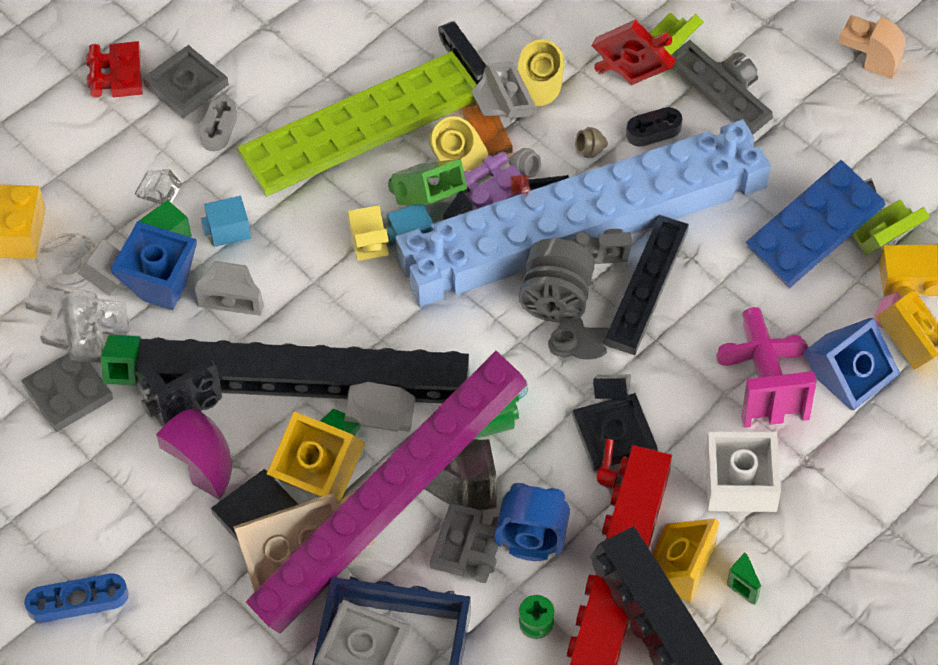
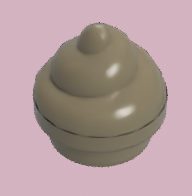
[575,127,608,158]

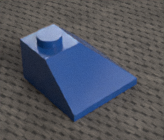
[111,221,197,310]
[803,318,901,410]

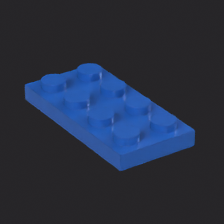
[746,159,885,288]

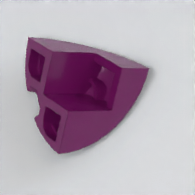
[156,409,232,500]

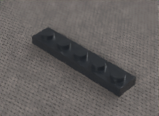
[605,215,689,355]

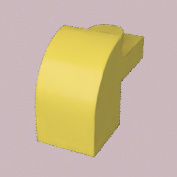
[347,205,389,261]

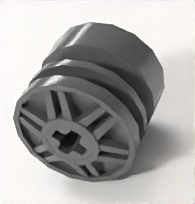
[519,238,595,323]

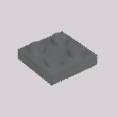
[143,45,229,118]
[21,348,113,433]

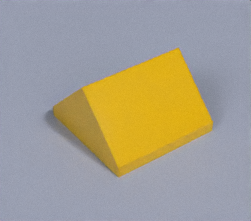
[875,289,938,370]
[652,518,720,602]

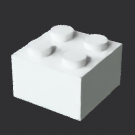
[705,431,781,512]

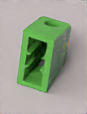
[388,159,467,205]

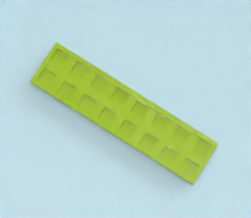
[237,51,477,197]

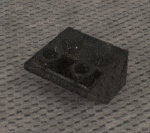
[424,439,497,510]

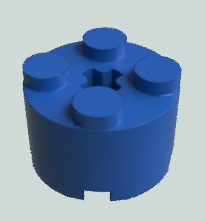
[495,483,570,561]

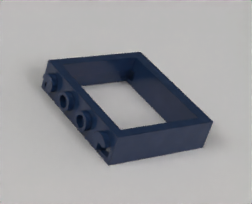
[312,576,471,665]

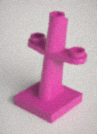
[716,307,817,428]

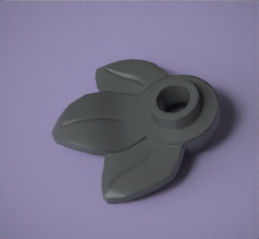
[548,318,609,360]

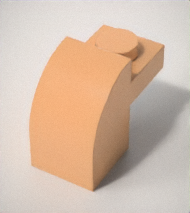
[839,15,905,79]

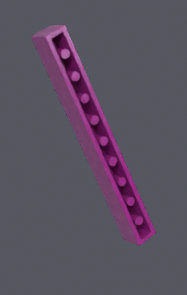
[246,350,527,634]

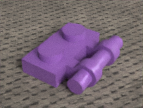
[456,151,531,210]

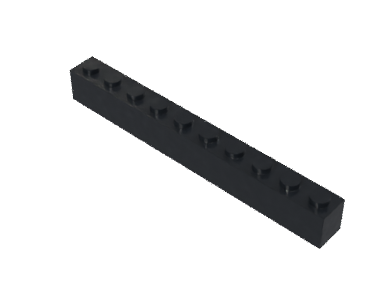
[135,337,470,404]

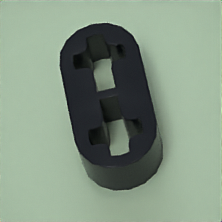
[626,107,683,147]

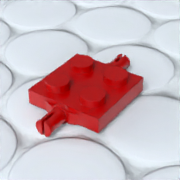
[591,19,676,85]

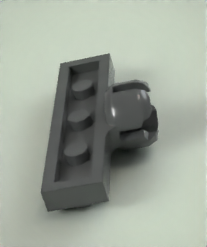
[672,40,773,135]

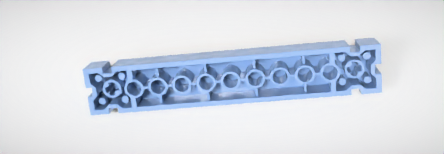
[395,119,771,307]

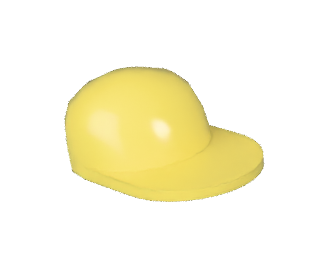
[517,39,565,106]
[429,116,488,172]

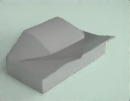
[472,62,537,117]
[195,261,264,316]
[344,382,415,432]

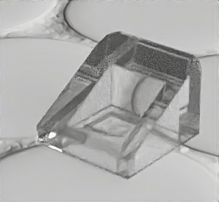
[135,169,182,205]

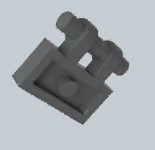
[572,229,632,264]
[430,503,503,583]

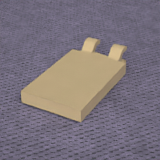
[233,493,375,592]

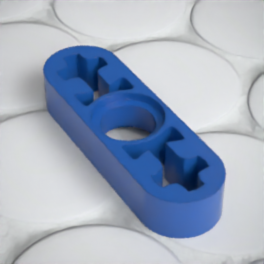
[24,573,129,623]

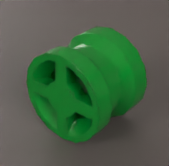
[519,595,554,639]

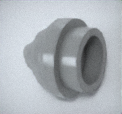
[509,148,541,179]

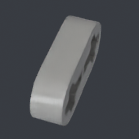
[199,97,237,151]

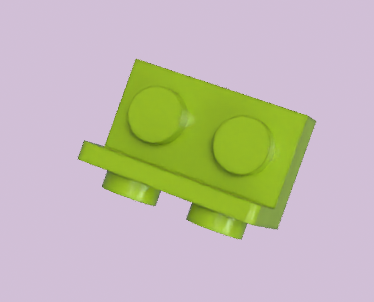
[649,13,704,55]
[852,200,930,256]

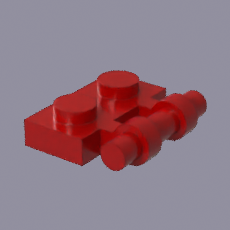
[86,41,143,98]

